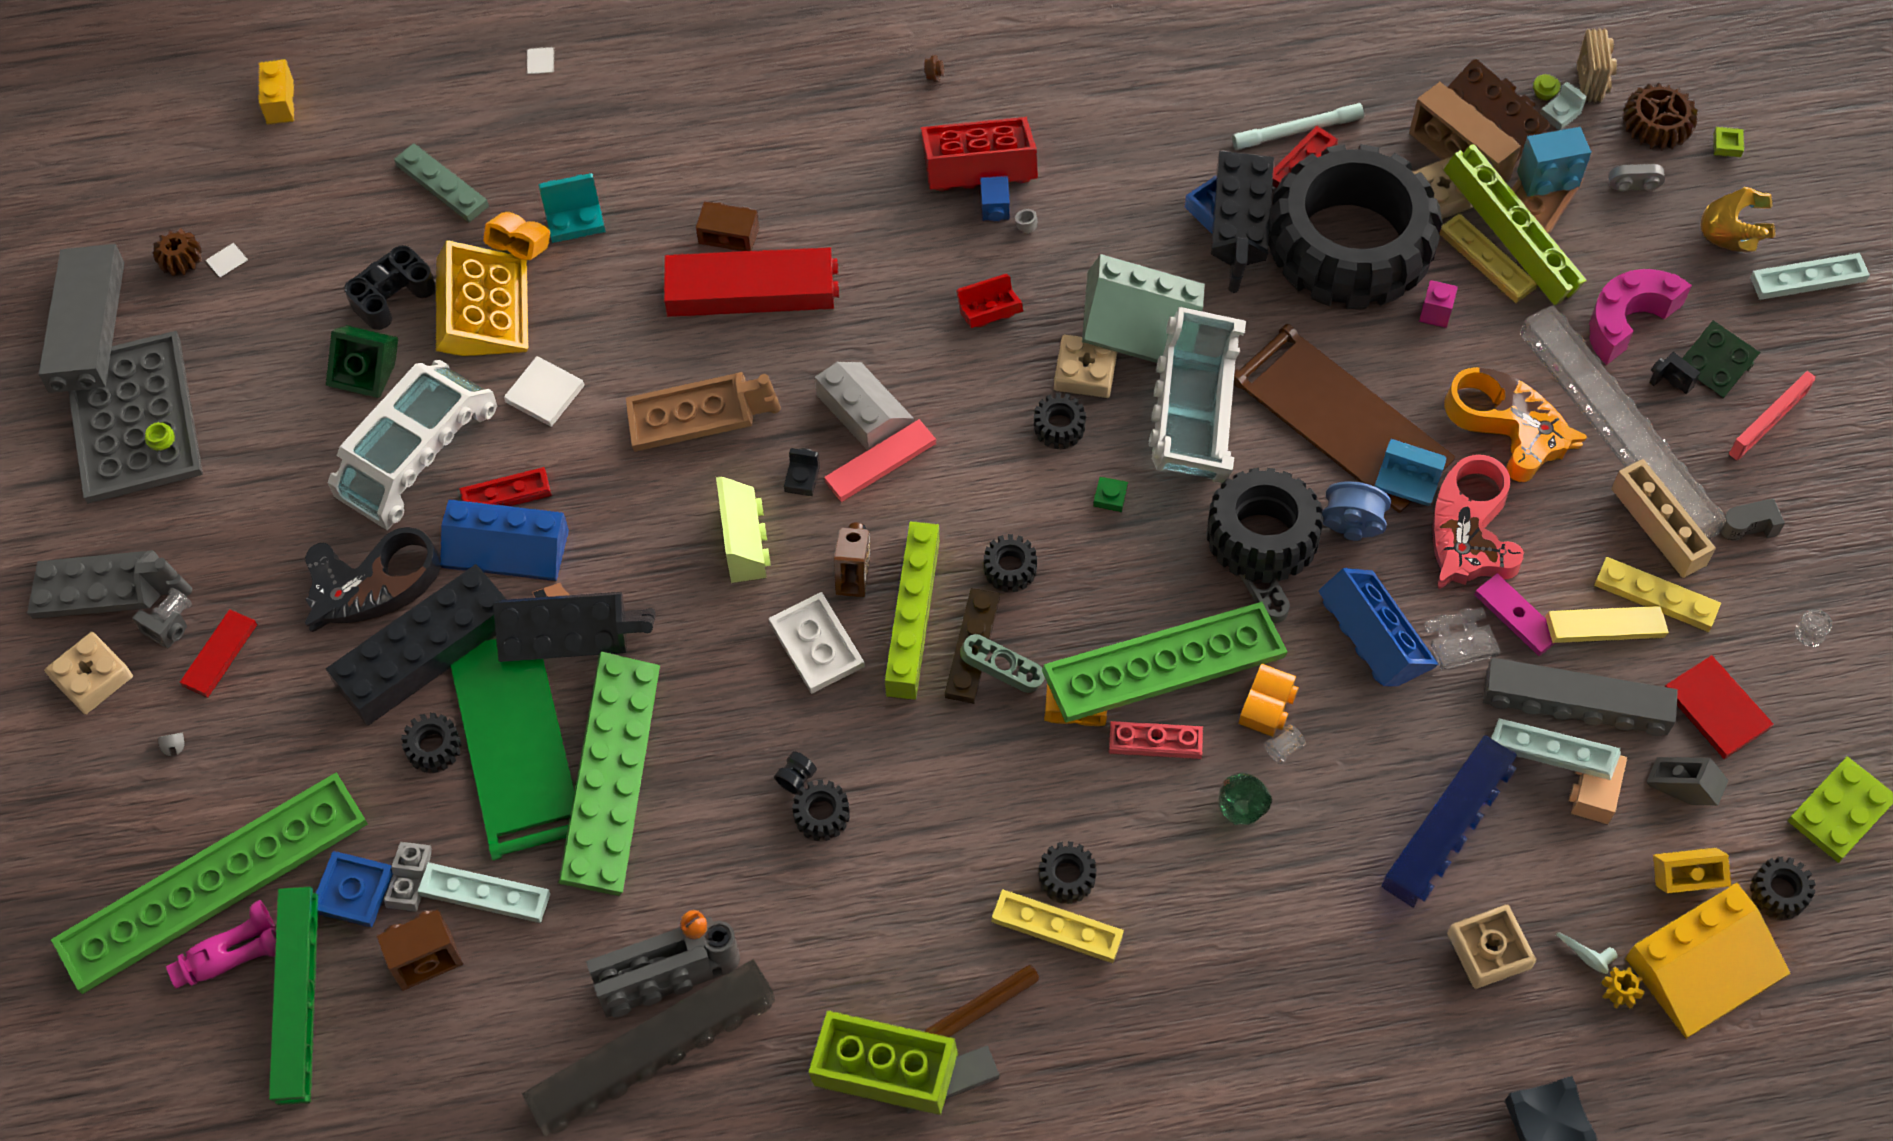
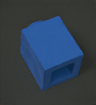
[981,177,1010,221]

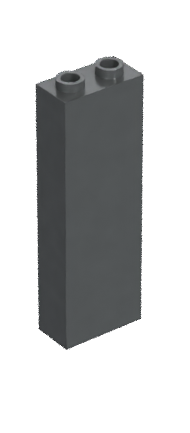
[39,244,124,393]

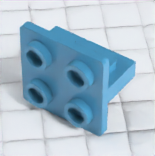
[1374,439,1446,506]

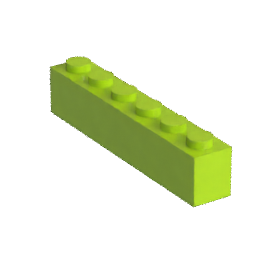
[885,521,940,700]

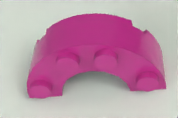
[1589,269,1692,365]

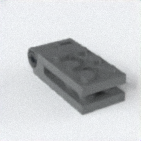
[586,916,740,1018]

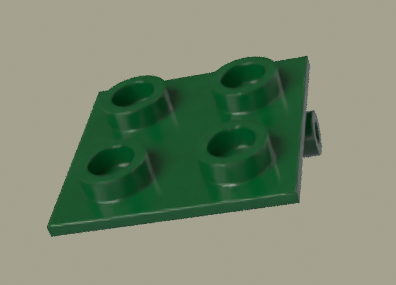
[1682,320,1761,398]

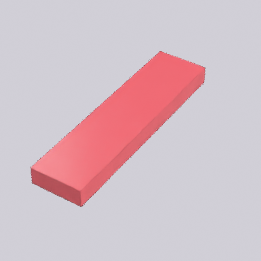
[1729,371,1815,461]
[824,419,936,502]

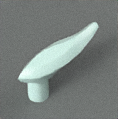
[1556,932,1617,974]

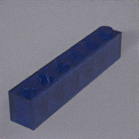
[1381,735,1517,908]

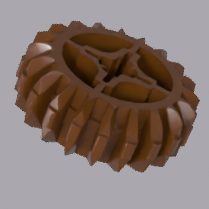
[1623,82,1698,151]

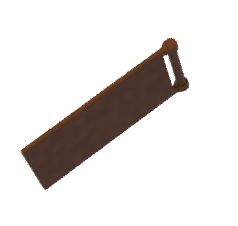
[1233,323,1455,513]

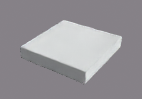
[504,356,584,427]

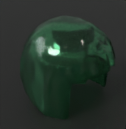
[1218,773,1272,825]

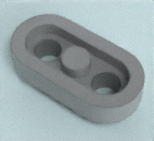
[1608,164,1665,192]

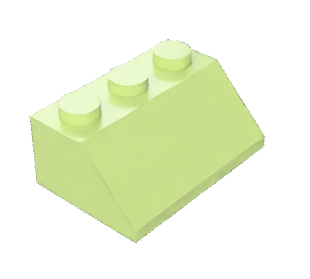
[716,477,771,583]

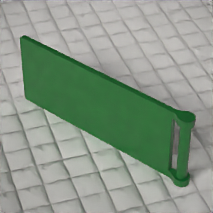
[451,639,575,861]

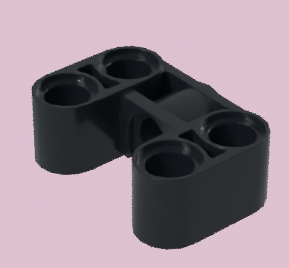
[344,245,436,330]

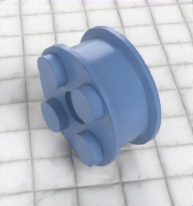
[1322,482,1391,541]

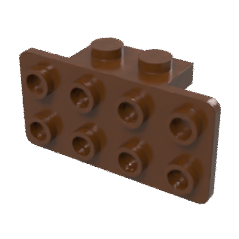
[1448,59,1550,162]

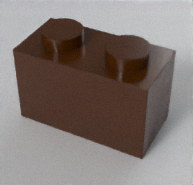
[696,201,759,251]

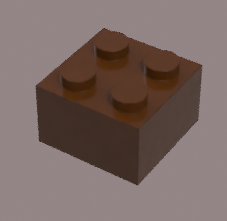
[377,909,463,991]

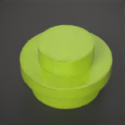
[1533,75,1561,100]
[145,422,175,451]

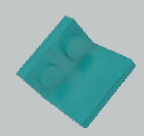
[538,173,606,243]

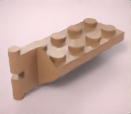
[626,372,781,452]

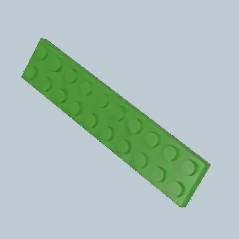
[51,772,368,994]

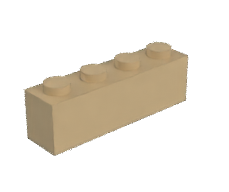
[1611,459,1716,578]

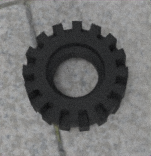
[1034,393,1086,449]
[984,534,1037,592]
[401,713,461,773]
[792,779,850,841]
[1039,841,1097,904]
[1750,856,1816,920]

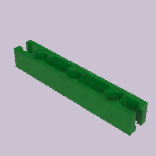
[269,887,318,1105]

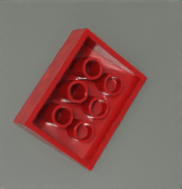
[921,117,1038,191]

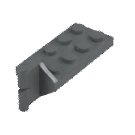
[27,550,192,619]

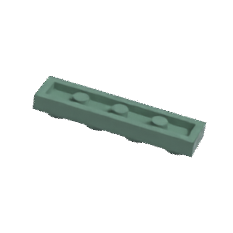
[394,143,489,223]

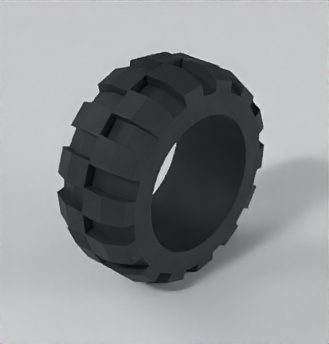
[1269,144,1442,309]

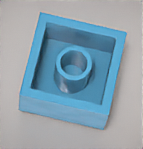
[1517,127,1591,197]

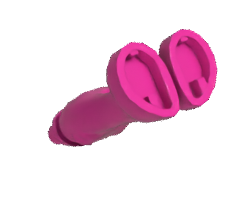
[166,900,276,989]

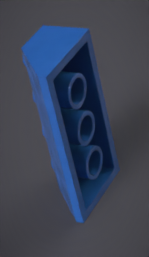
[440,499,569,581]
[1318,568,1439,686]

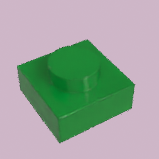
[1093,476,1128,512]

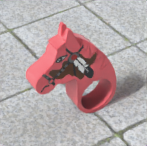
[1432,455,1524,589]

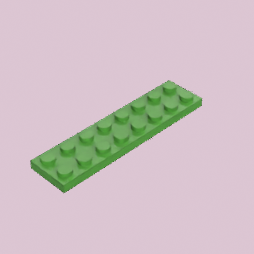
[1042,602,1288,723]
[558,652,660,896]

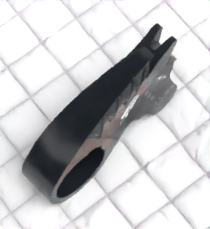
[305,527,441,632]

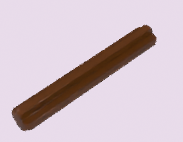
[925,965,1039,1038]

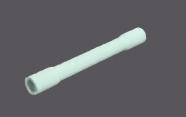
[1232,103,1364,150]

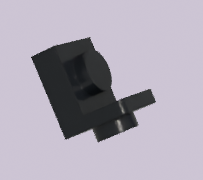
[1649,352,1701,395]
[784,448,820,496]

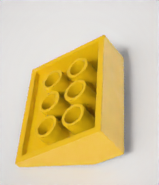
[436,240,528,356]
[1625,883,1790,1039]

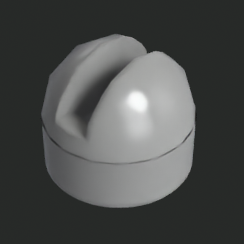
[1015,209,1038,234]
[157,732,185,756]

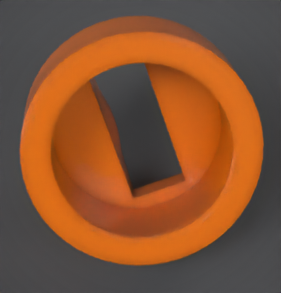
[680,910,707,939]

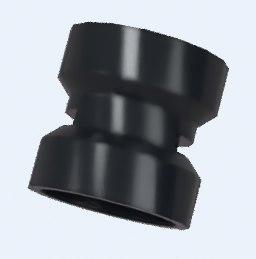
[774,751,817,795]

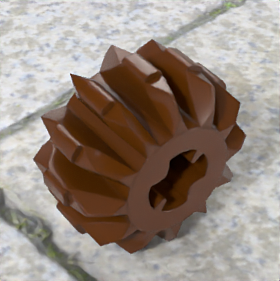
[152,228,202,276]

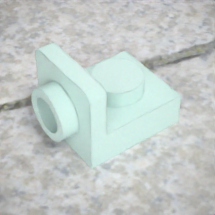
[1540,82,1586,130]

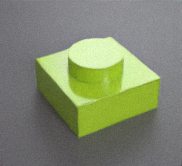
[1713,127,1744,157]

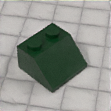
[326,325,399,398]

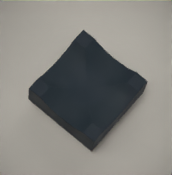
[1505,1076,1598,1141]

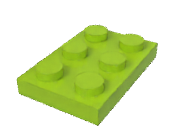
[1787,756,1893,863]

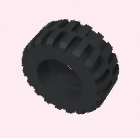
[1206,468,1323,583]

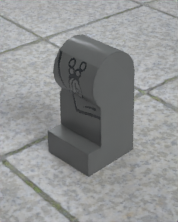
[1720,498,1785,541]

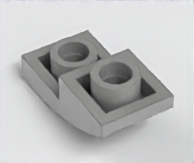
[384,842,432,912]

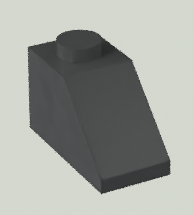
[1646,757,1729,806]

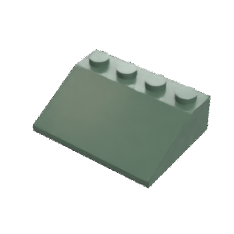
[1082,254,1204,371]

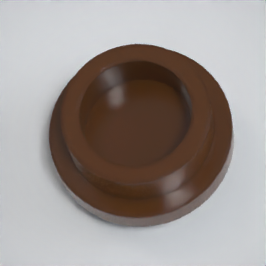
[924,55,944,82]

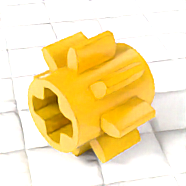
[1601,967,1644,1009]

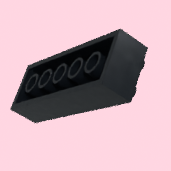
[325,564,507,726]

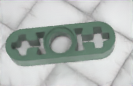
[960,634,1045,693]

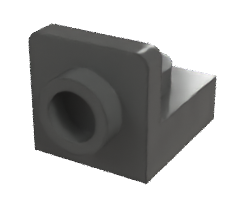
[132,609,187,649]

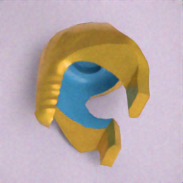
[1701,187,1775,252]

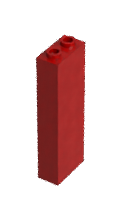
[664,247,839,317]

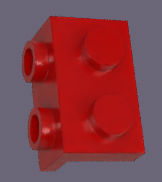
[956,274,1024,328]

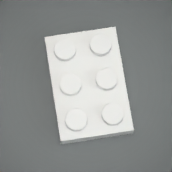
[769,592,865,694]

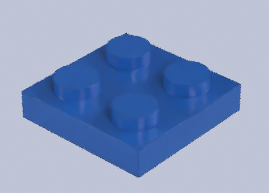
[316,851,393,928]

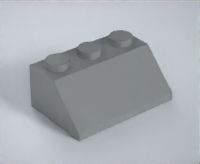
[815,362,914,451]

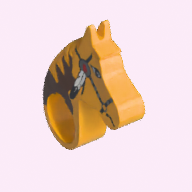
[1444,367,1587,482]

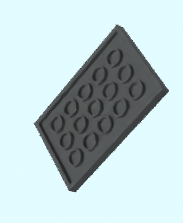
[68,331,203,504]

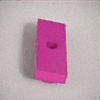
[1474,573,1555,656]

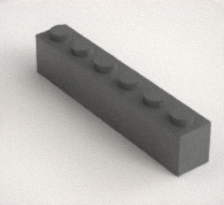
[1483,657,1678,736]

